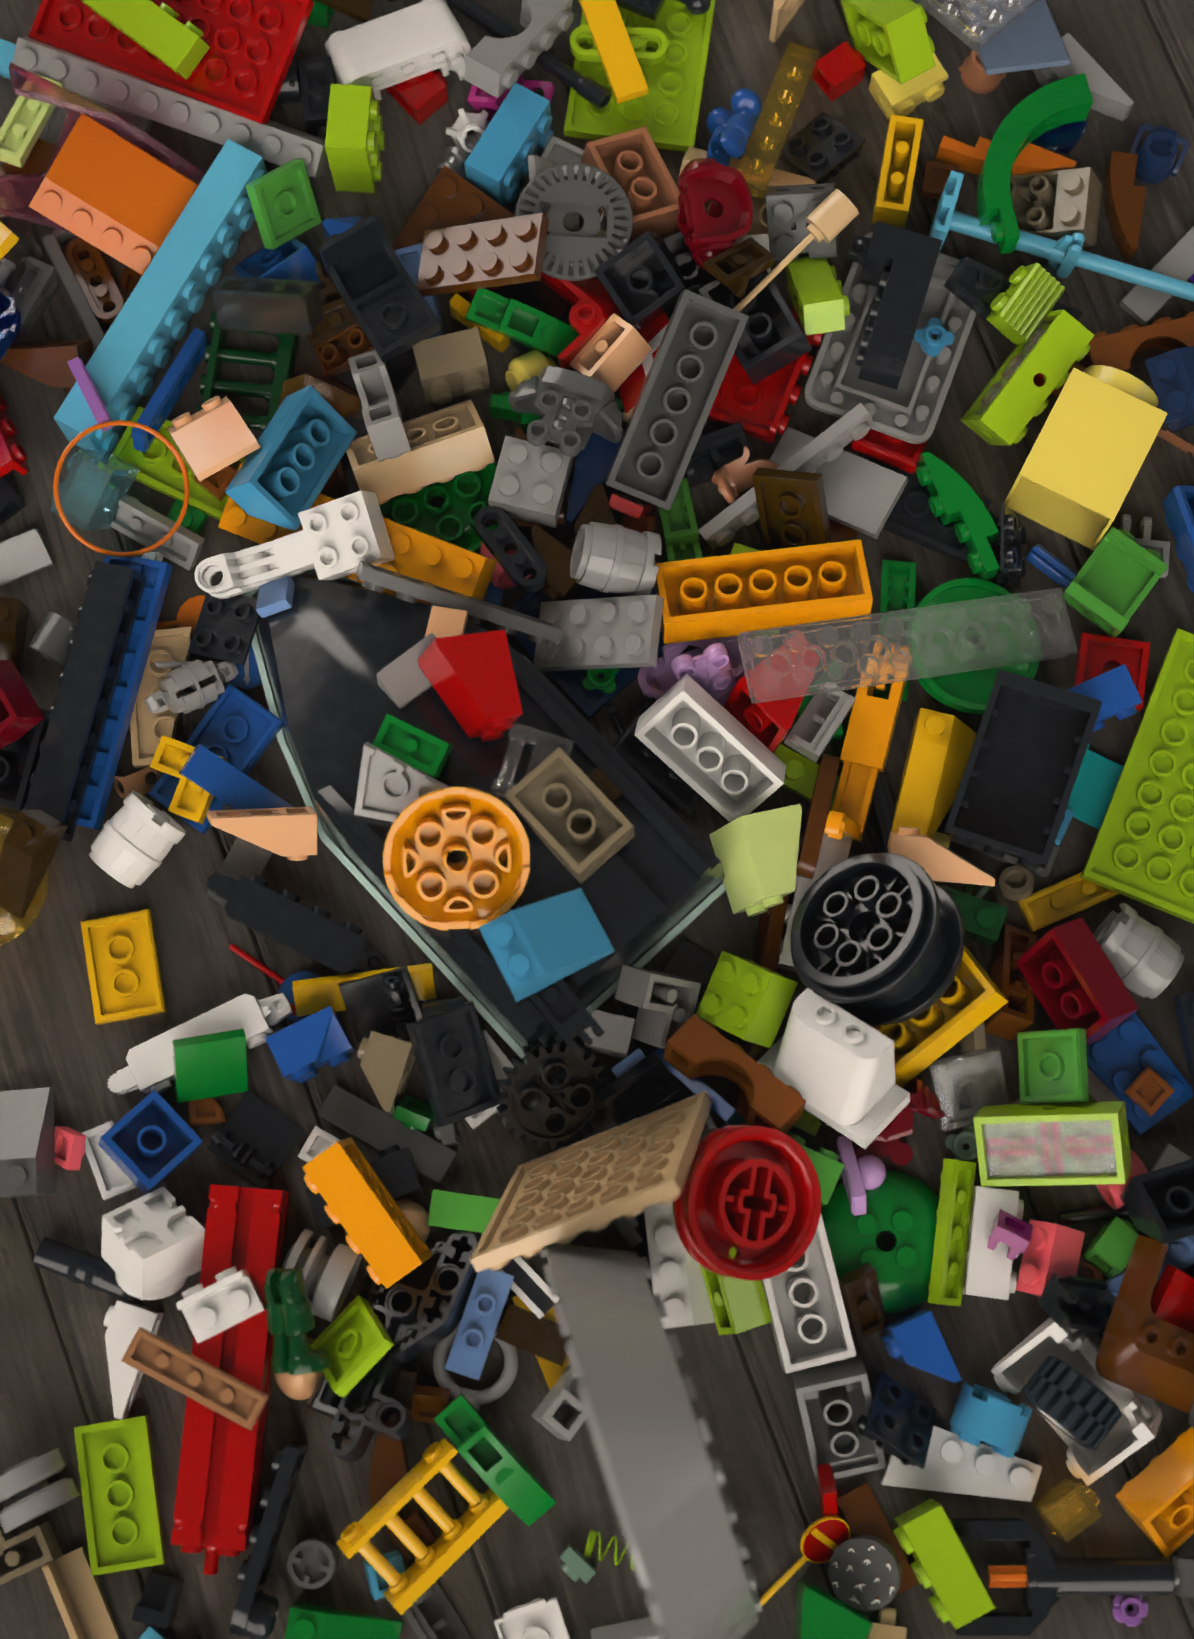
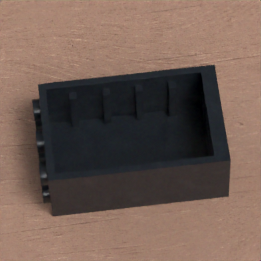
[944,669,1103,870]

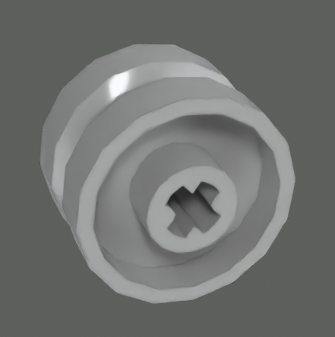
[0,1448,80,1534]

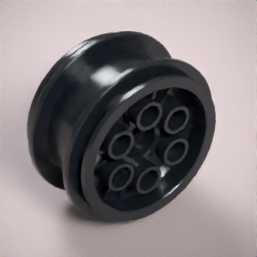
[791,853,965,1026]

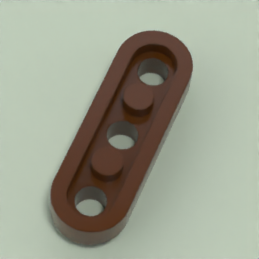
[65,237,126,325]

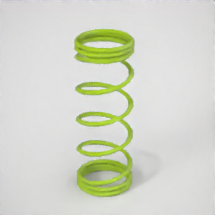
[583,1529,635,1571]

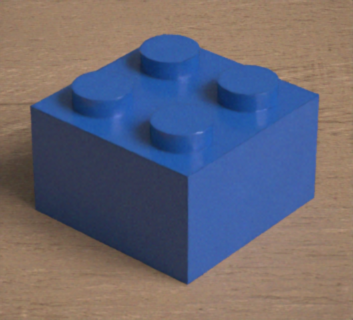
[98,1089,203,1195]

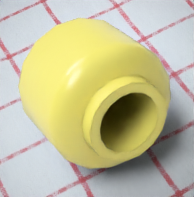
[505,350,556,392]

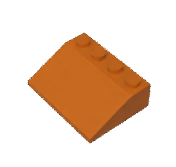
[29,112,199,275]

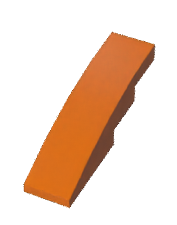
[935,135,1077,175]

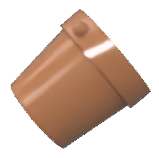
[959,46,1006,94]

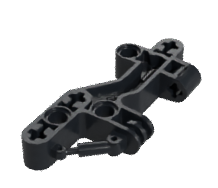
[307,1230,478,1463]

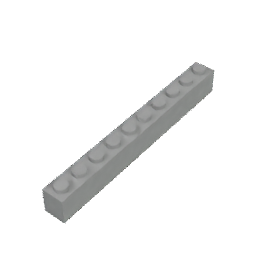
[11,37,329,178]

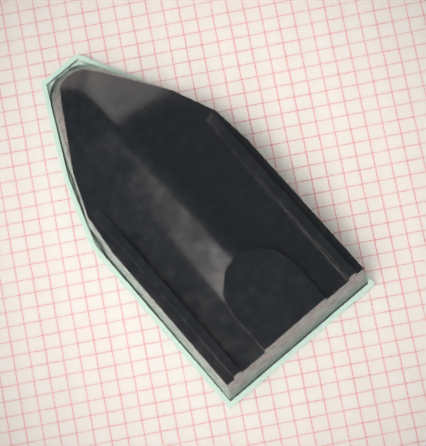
[243,568,726,1059]

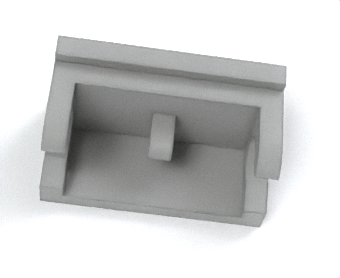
[784,682,856,763]

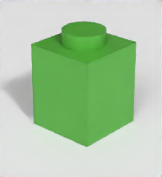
[1081,1216,1139,1279]

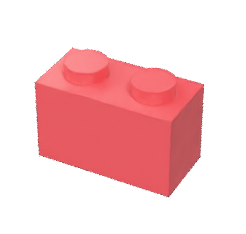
[1016,1219,1085,1297]

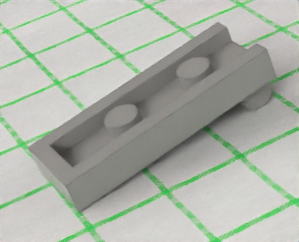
[110,495,205,571]

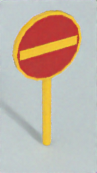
[759,1516,851,1606]

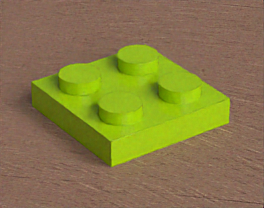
[310,1295,394,1398]

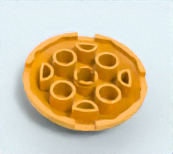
[383,787,530,931]

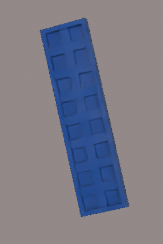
[77,555,173,830]

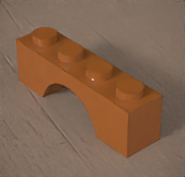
[1082,311,1194,373]
[663,1014,806,1134]

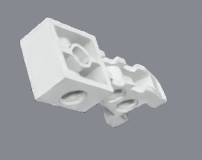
[194,491,396,599]

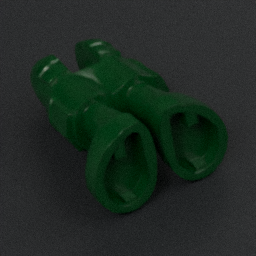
[264,1268,332,1375]

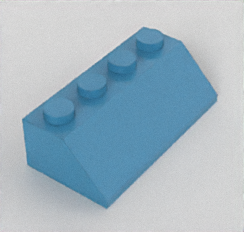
[225,385,357,531]

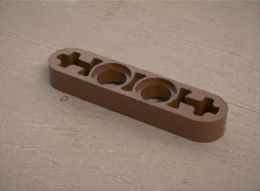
[796,752,840,880]

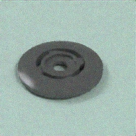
[514,163,633,281]

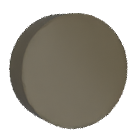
[999,865,1034,901]

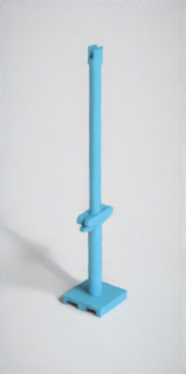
[928,170,1194,302]

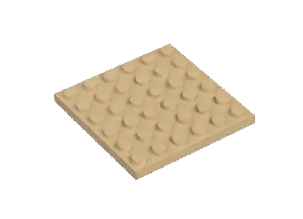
[470,1091,712,1273]

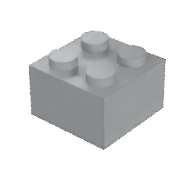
[488,436,572,528]

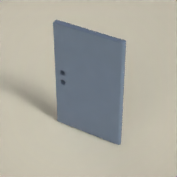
[957,0,1071,75]

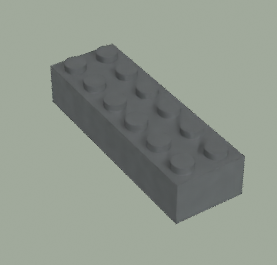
[603,289,749,510]

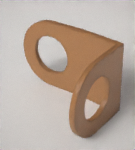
[113,766,162,799]

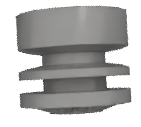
[281,1228,362,1322]

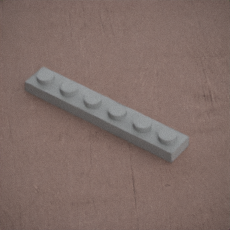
[698,403,874,549]

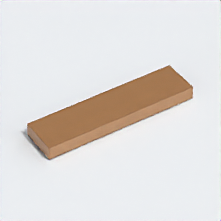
[121,1327,270,1431]

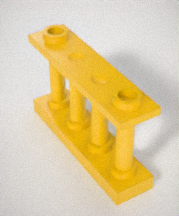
[336,1438,509,1615]

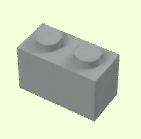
[580,1009,635,1059]

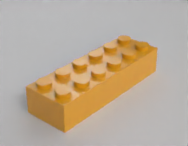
[654,539,873,644]

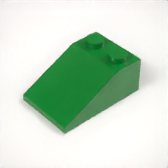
[284,1601,403,1639]

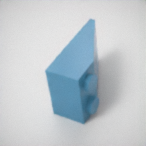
[479,888,615,1002]

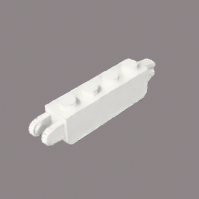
[107,993,293,1096]

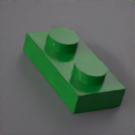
[373,714,453,778]

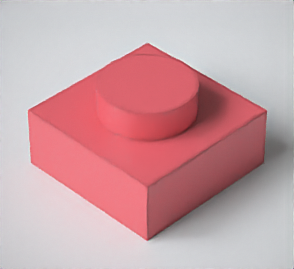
[54,1126,86,1170]

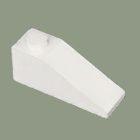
[103,1300,164,1420]

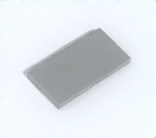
[769,427,908,539]

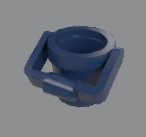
[1129,124,1189,184]

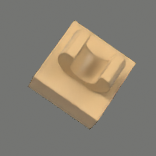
[866,1607,907,1639]

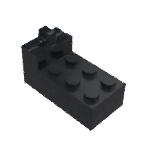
[847,221,943,390]

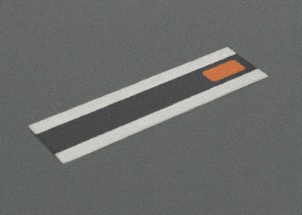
[477,1235,560,1319]

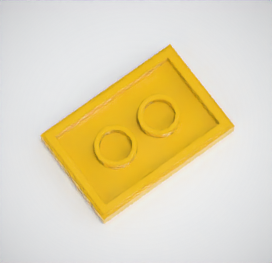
[80,909,167,1025]

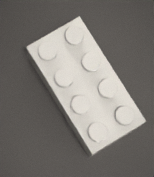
[634,673,786,822]
[761,1213,857,1374]

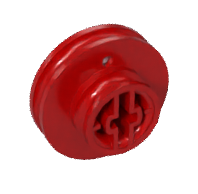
[672,1125,821,1281]

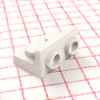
[175,1266,266,1344]

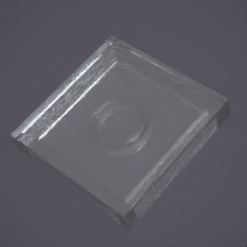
[929,1046,1010,1132]

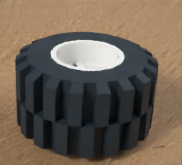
[1021,1355,1122,1451]

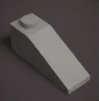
[1033,33,1134,121]

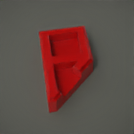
[817,1464,838,1518]

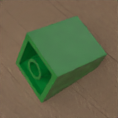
[794,1578,873,1639]

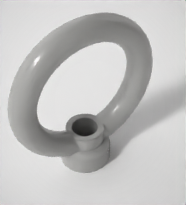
[433,1321,519,1412]

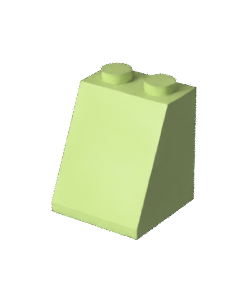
[709,804,802,917]

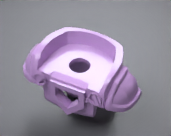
[638,635,757,706]

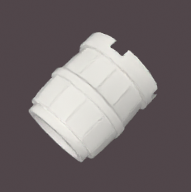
[89,790,186,889]

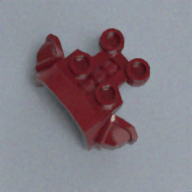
[676,158,753,272]
[819,1078,946,1166]

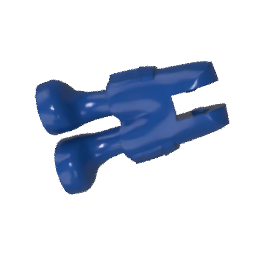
[707,88,762,167]

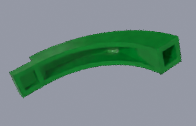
[977,73,1093,254]

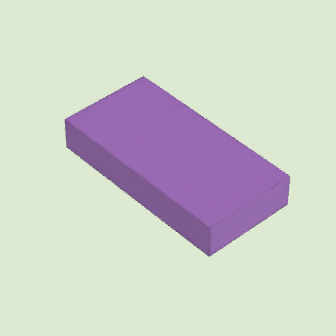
[67,357,114,432]

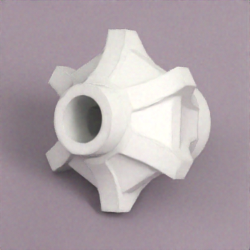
[445,107,489,153]

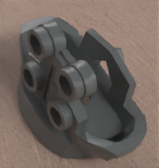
[508,366,624,457]

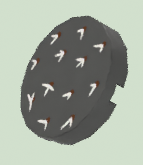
[828,1534,903,1611]

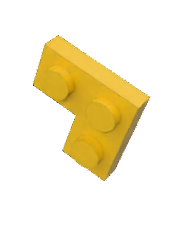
[150,735,228,824]

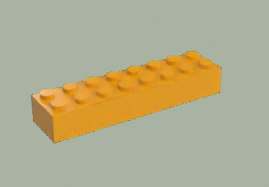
[218,463,497,624]

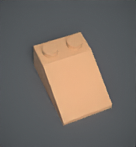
[167,396,261,481]

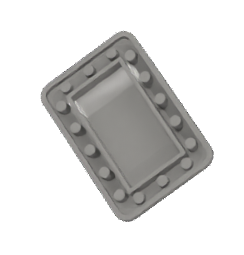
[804,232,977,444]

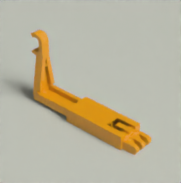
[824,640,909,842]

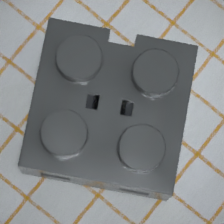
[765,183,839,260]

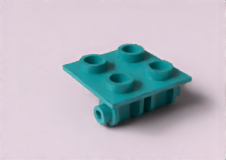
[1066,744,1123,829]

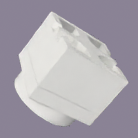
[101,1186,205,1300]

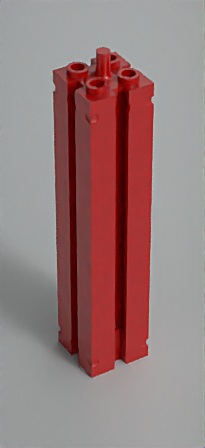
[170,1184,292,1575]

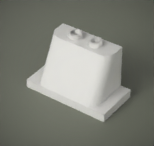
[757,987,910,1149]

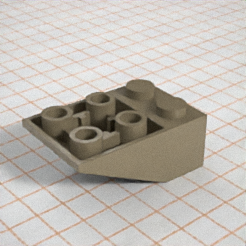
[1010,167,1102,247]

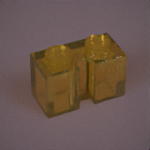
[1032,1478,1102,1542]

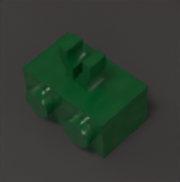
[940,884,1008,947]

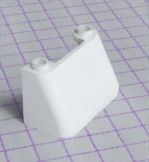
[325,0,471,101]
[991,1317,1162,1486]

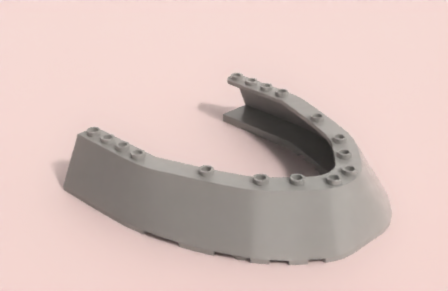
[540,1243,763,1639]

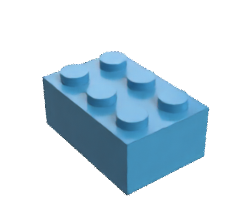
[464,82,553,207]

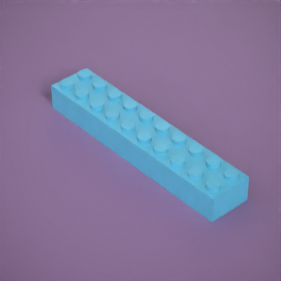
[54,139,267,459]

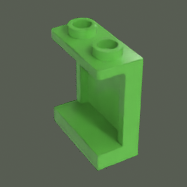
[1059,527,1169,638]

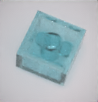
[50,449,139,530]

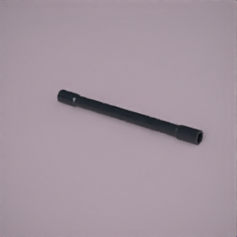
[445,0,612,110]

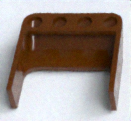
[1095,1235,1194,1414]

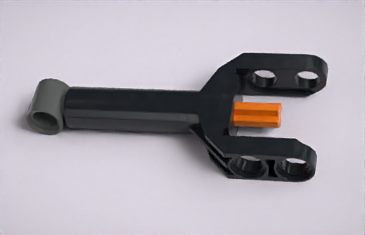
[952,1518,1194,1636]

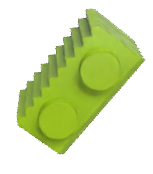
[987,263,1065,345]

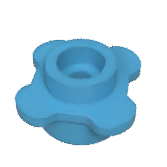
[914,318,954,357]

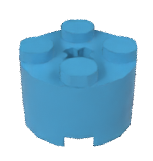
[949,1382,1033,1458]

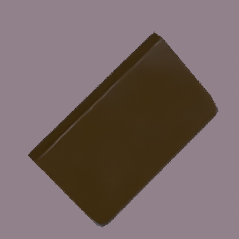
[495,1303,571,1366]

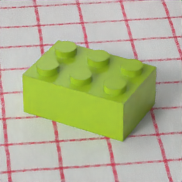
[841,0,935,85]
[325,84,386,193]
[892,1498,995,1629]

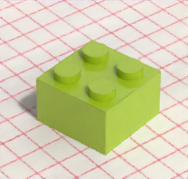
[696,950,798,1048]

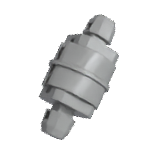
[145,659,238,714]

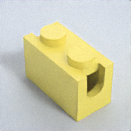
[868,52,948,121]

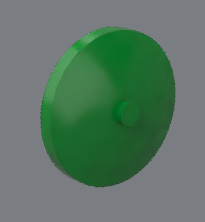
[906,578,1040,714]

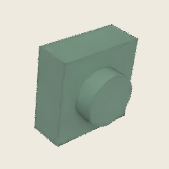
[559,1543,596,1583]

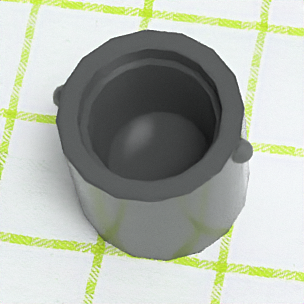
[28,611,77,669]
[287,1533,340,1589]

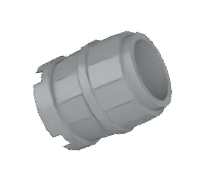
[570,522,662,596]
[1093,903,1184,999]

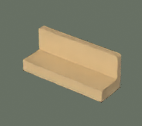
[42,1546,122,1639]

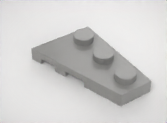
[354,742,449,822]

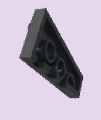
[944,257,1083,346]

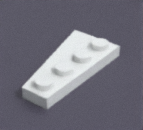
[880,1426,1042,1502]

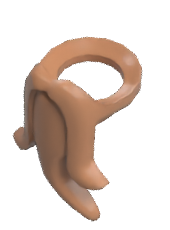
[711,445,780,505]

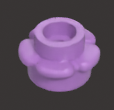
[1112,1595,1148,1627]

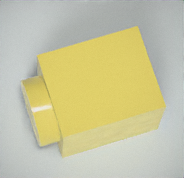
[1004,365,1168,551]

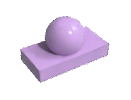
[836,1136,886,1216]

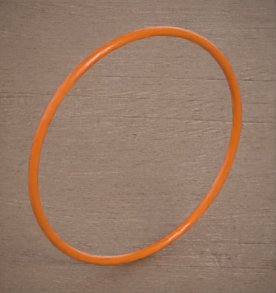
[53,420,190,557]

